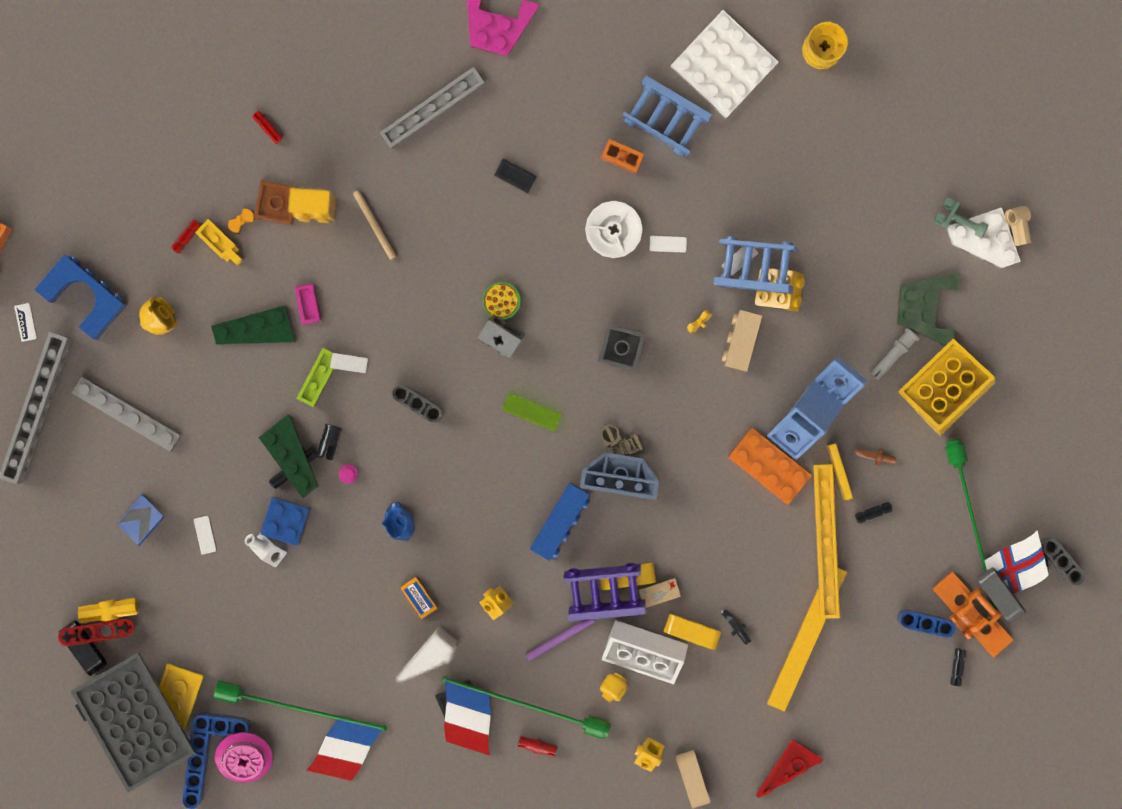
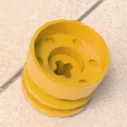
[802,22,848,70]

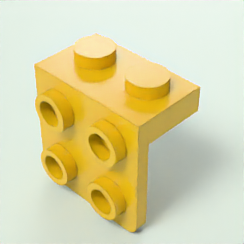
[755,268,805,312]

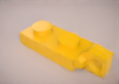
[195,219,244,266]

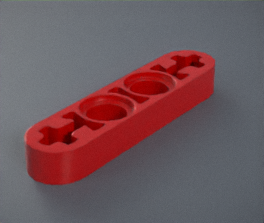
[58,619,135,646]

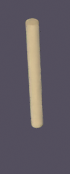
[353,190,397,260]

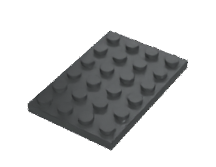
[70,652,196,792]

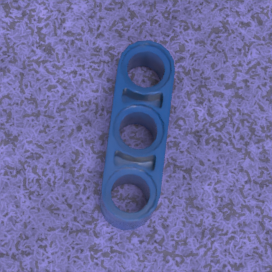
[897,610,955,637]

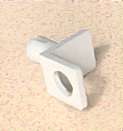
[245,533,287,567]

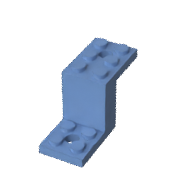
[767,356,867,460]

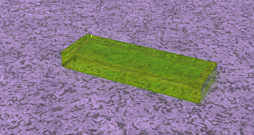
[502,393,562,432]

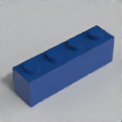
[530,483,590,561]

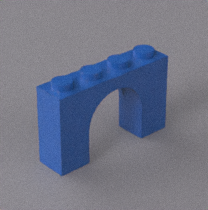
[34,254,127,340]

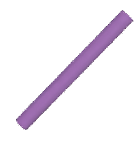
[525,619,595,661]

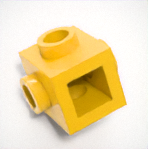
[479,586,514,620]
[634,737,665,772]

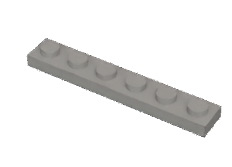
[379,67,485,149]
[72,377,181,452]

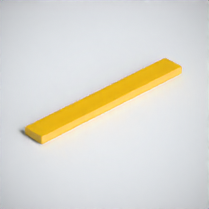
[813,464,840,619]
[767,568,847,712]

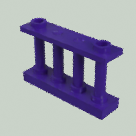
[563,563,646,621]

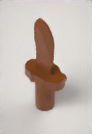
[854,449,896,466]

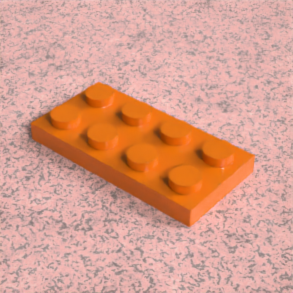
[728,427,812,505]

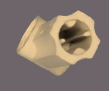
[1005,206,1032,246]

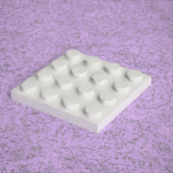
[670,10,778,118]

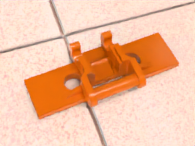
[932,571,1013,658]

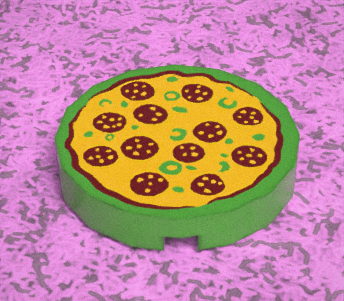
[483,282,521,320]

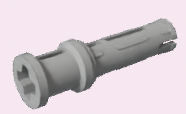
[870,328,920,380]

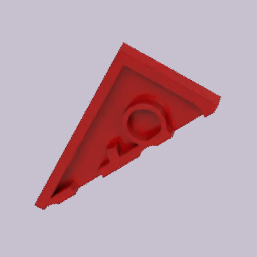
[755,739,823,798]

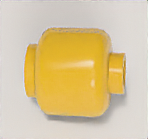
[600,673,628,702]

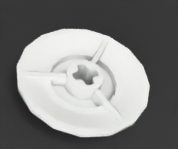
[585,201,643,258]

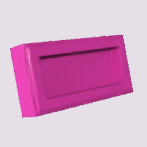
[295,284,321,325]

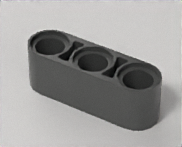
[392,385,443,422]
[1040,537,1085,585]
[977,567,1026,623]

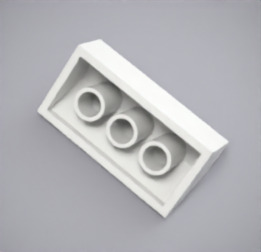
[601,620,688,684]

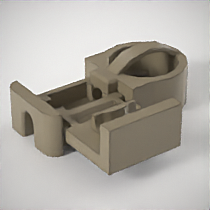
[600,425,643,456]

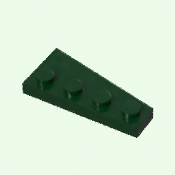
[211,305,296,345]
[258,414,319,498]

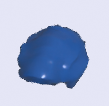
[382,502,415,541]

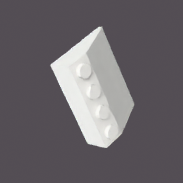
[396,626,457,682]

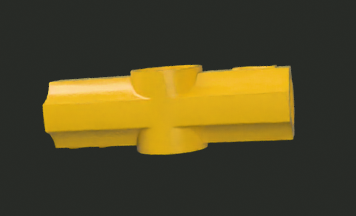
[78,598,139,623]

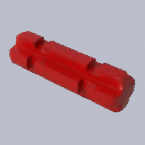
[252,111,283,144]
[171,219,201,254]

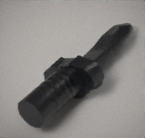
[721,610,751,645]

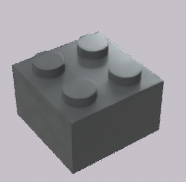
[598,324,646,372]

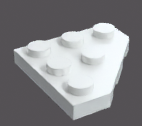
[947,207,1021,268]

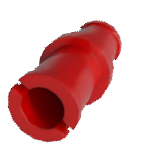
[517,735,557,758]

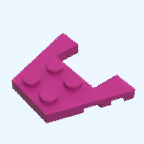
[467,0,539,57]

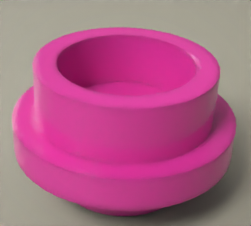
[339,464,358,484]

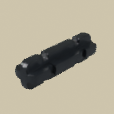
[855,502,893,523]
[950,648,966,686]

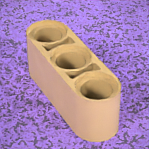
[676,750,710,809]

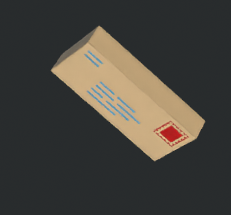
[638,578,681,608]

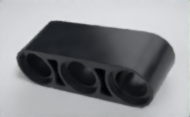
[58,620,107,676]

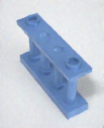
[622,76,712,157]
[714,236,799,294]

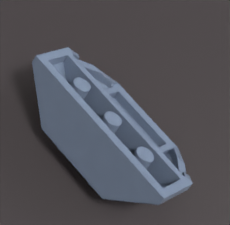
[580,453,659,500]

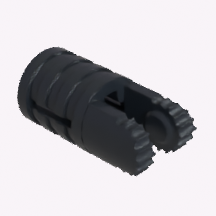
[316,423,342,461]

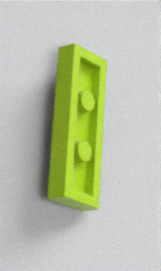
[296,348,334,408]

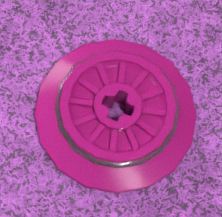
[215,732,273,783]

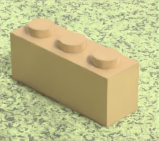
[721,310,762,372]

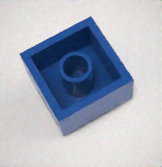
[260,497,311,546]

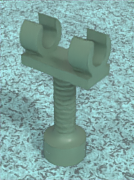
[934,198,989,238]

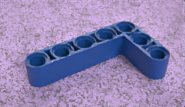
[182,712,251,809]

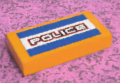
[400,577,438,619]

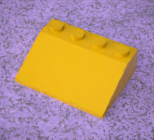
[898,339,995,436]

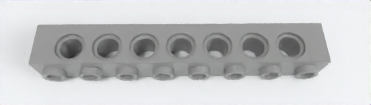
[0,332,73,484]

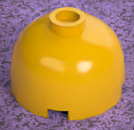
[139,296,178,335]

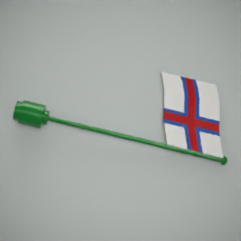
[945,439,1049,609]

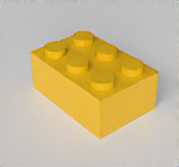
[289,188,336,223]

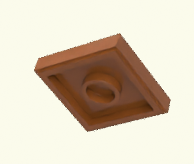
[254,180,299,225]

